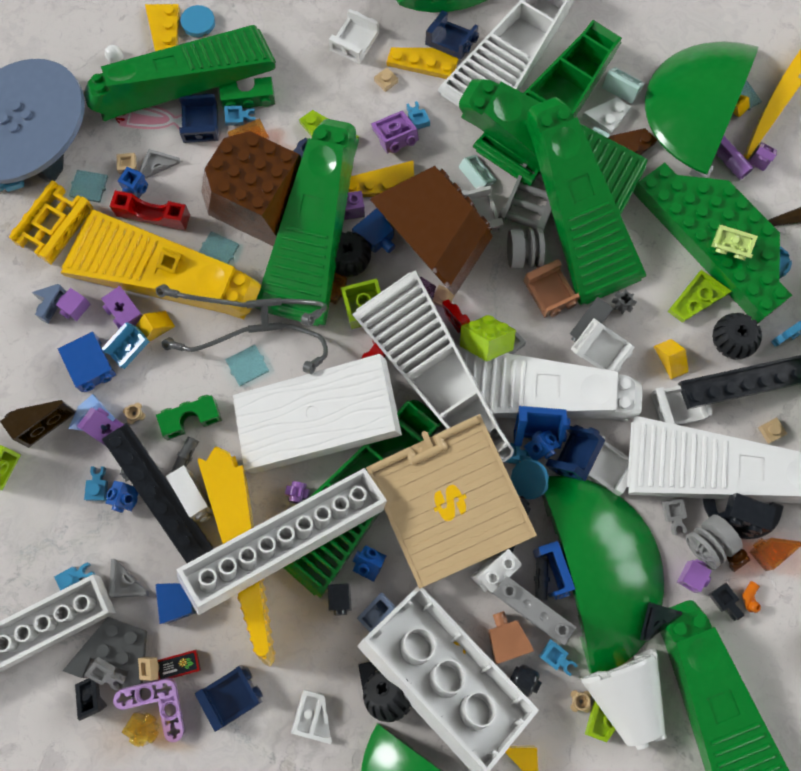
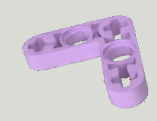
[113,678,185,742]

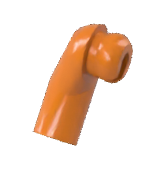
[742,581,761,613]

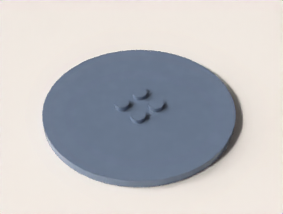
[0,59,85,184]

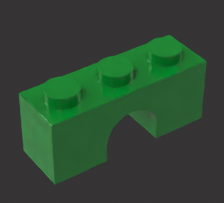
[219,77,275,110]
[156,395,222,440]

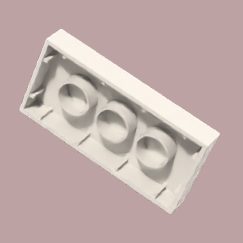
[233,354,402,474]
[357,586,539,771]

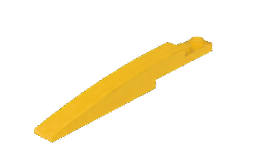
[744,49,801,160]

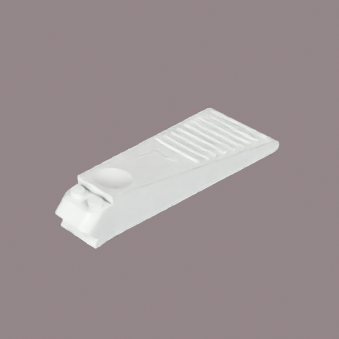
[438,0,575,107]
[352,270,514,463]
[430,345,642,421]
[627,416,801,504]

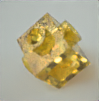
[121,711,160,747]

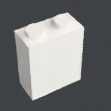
[166,465,213,523]

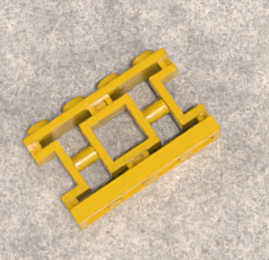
[9,180,94,265]

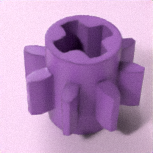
[285,481,310,504]

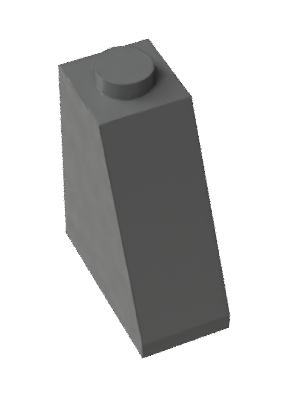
[570,297,614,342]

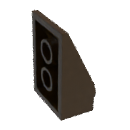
[0,400,76,448]

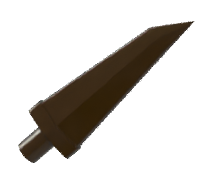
[768,207,801,226]

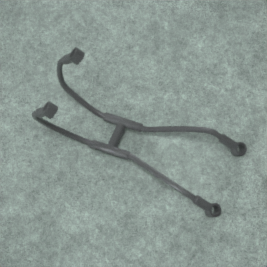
[156,284,328,374]

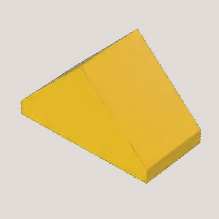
[136,311,175,341]
[654,339,689,380]
[505,745,538,771]

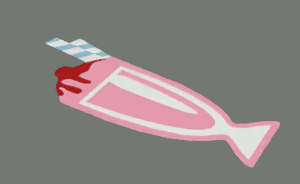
[115,106,182,129]

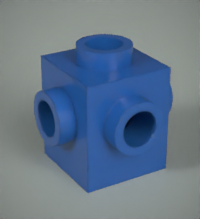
[118,167,148,198]
[524,430,560,461]
[105,481,139,513]
[352,545,387,582]

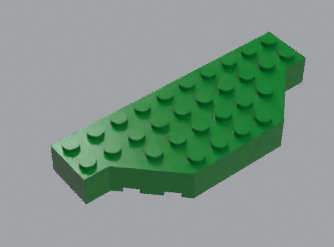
[633,162,792,323]

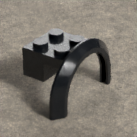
[703,493,784,539]

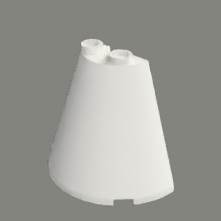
[581,648,667,750]

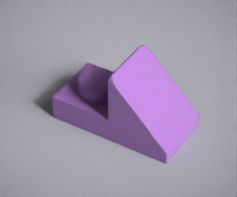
[749,142,777,171]

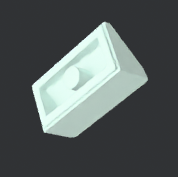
[459,155,497,188]

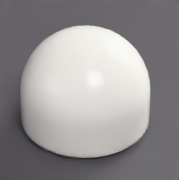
[105,45,123,63]

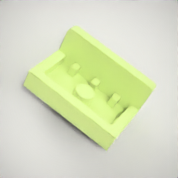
[711,225,758,260]

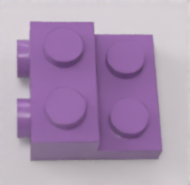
[371,110,419,154]

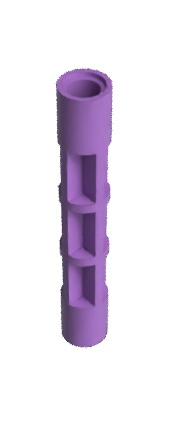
[716,136,754,180]

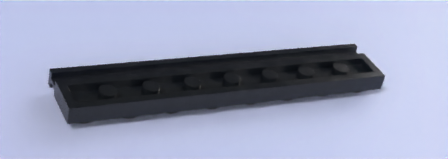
[678,355,801,410]
[102,423,214,563]

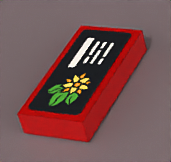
[157,650,201,680]

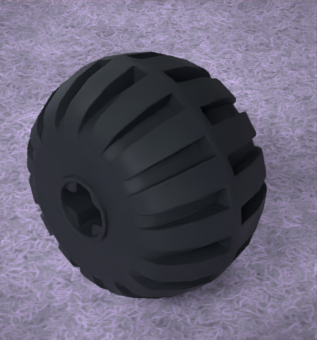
[335,231,371,277]
[712,313,762,359]
[363,670,412,722]

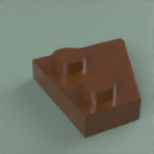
[609,128,657,155]

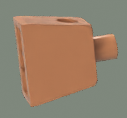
[488,611,534,664]

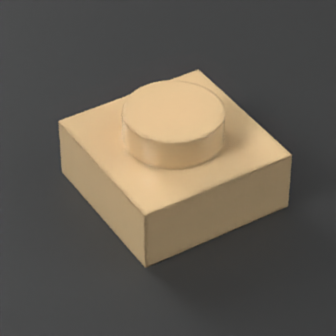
[374,67,398,92]
[116,153,137,174]
[432,285,455,308]
[758,417,787,444]
[138,657,159,681]

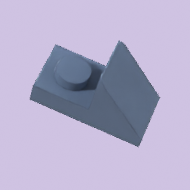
[32,284,67,324]
[357,592,396,632]

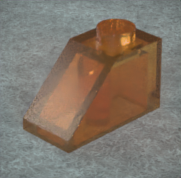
[749,538,801,571]

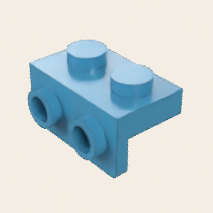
[102,322,150,369]

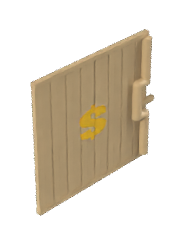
[366,414,537,589]

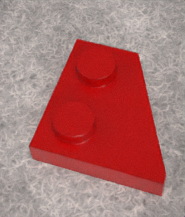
[442,299,470,334]

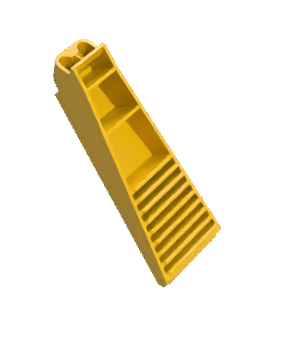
[61,209,261,320]
[197,446,276,667]

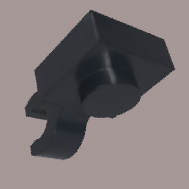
[708,582,745,621]

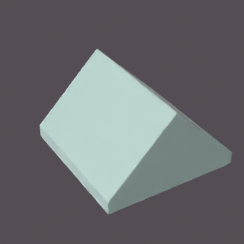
[602,67,645,104]

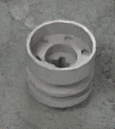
[507,228,546,268]
[686,514,743,570]

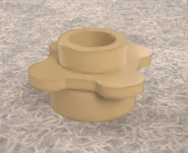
[123,403,146,425]
[570,690,591,713]

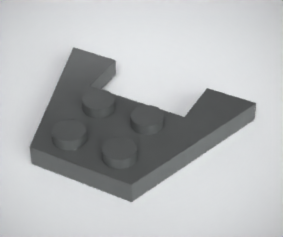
[63,617,147,698]

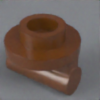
[727,549,750,572]

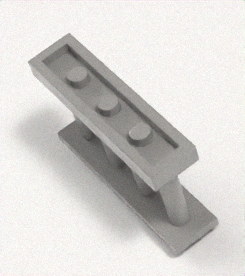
[498,164,552,232]
[487,576,577,645]

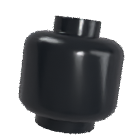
[510,664,542,697]

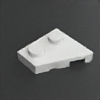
[583,98,631,135]
[291,689,332,744]

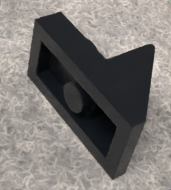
[75,678,107,721]

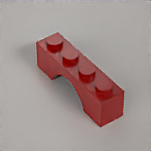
[109,190,191,231]

